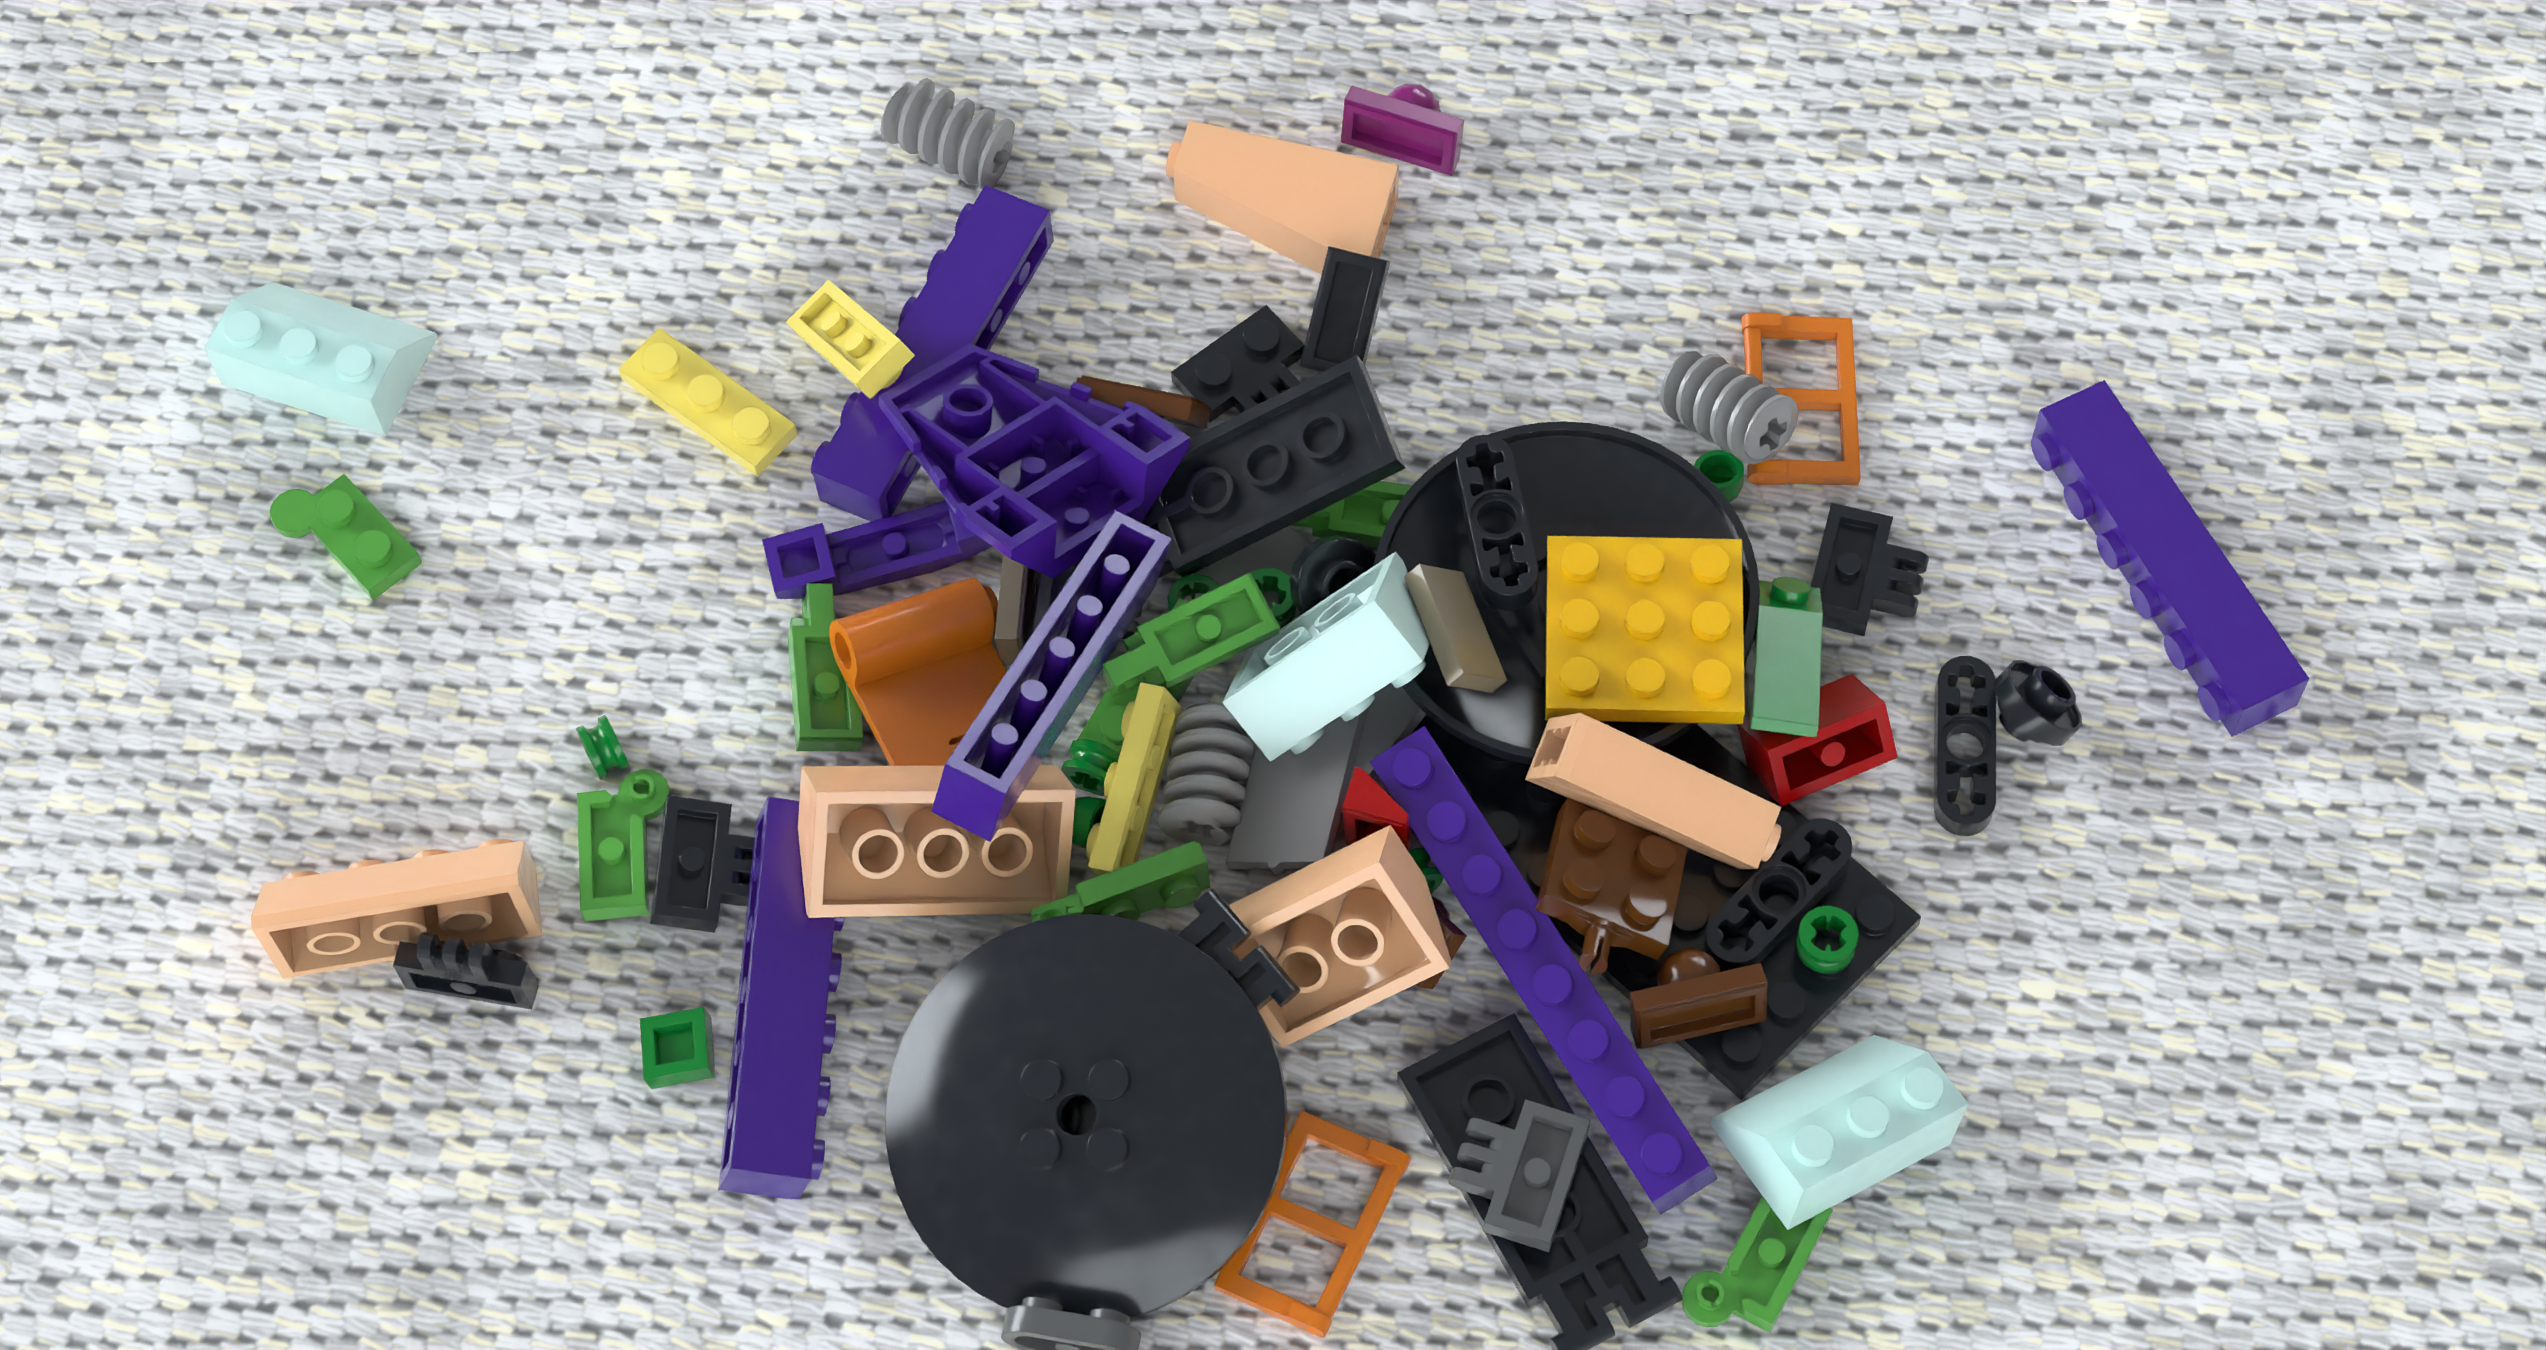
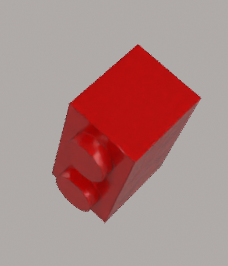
[1737,674,1898,806]

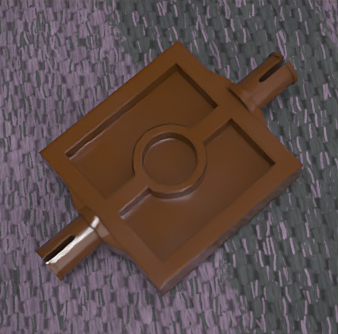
[1535,798,1688,974]

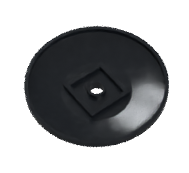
[1374,421,1760,765]
[885,914,1288,1318]

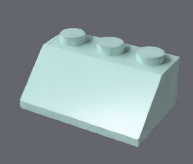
[204,282,438,436]
[1222,551,1430,762]
[1710,1035,1969,1230]

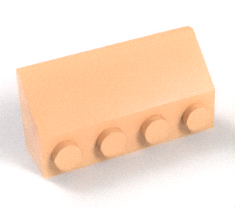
[798,765,1076,918]
[251,839,543,978]

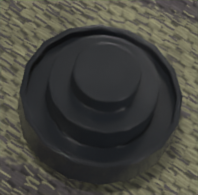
[1289,535,1376,615]
[1994,660,2082,746]

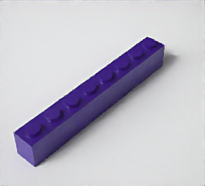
[1369,726,1718,1214]

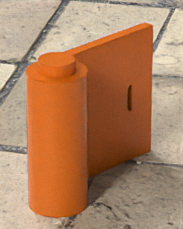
[829,578,1007,766]

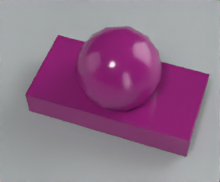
[1341,84,1464,176]

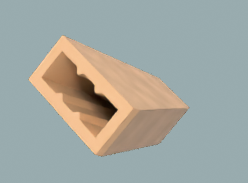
[1166,120,1399,275]
[1525,713,1781,869]

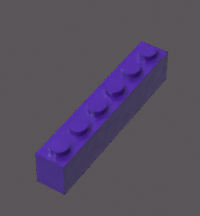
[811,185,1054,522]
[2031,380,2309,737]
[931,510,1172,842]
[718,796,845,1199]

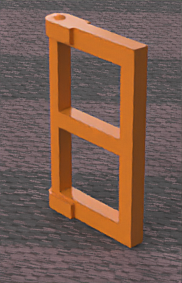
[1741,312,1861,485]
[1214,1110,1411,1338]

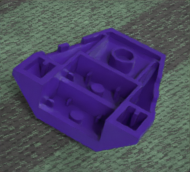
[879,344,1191,578]

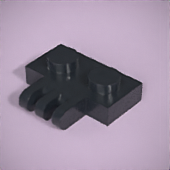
[1171,305,1305,423]
[1810,503,1929,636]
[650,795,754,933]
[393,932,539,1010]

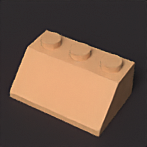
[1228,825,1452,1048]

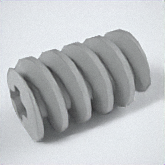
[880,78,1015,189]
[1660,351,1799,464]
[1158,703,1254,847]

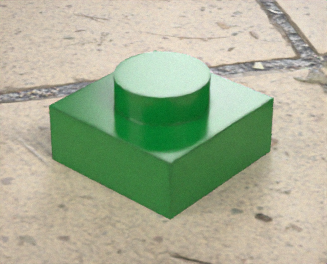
[640,1007,716,1089]

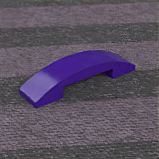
[762,500,993,599]

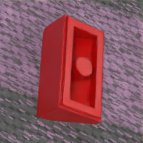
[1342,766,1411,851]

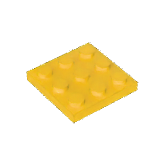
[1545,536,1745,724]

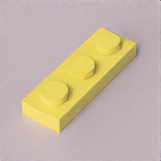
[786,279,915,400]
[618,328,798,477]
[1086,682,1182,876]

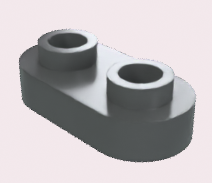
[1001,1297,1141,1350]

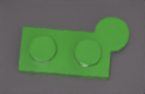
[270,474,422,600]
[577,769,671,921]
[1682,1196,1833,1333]

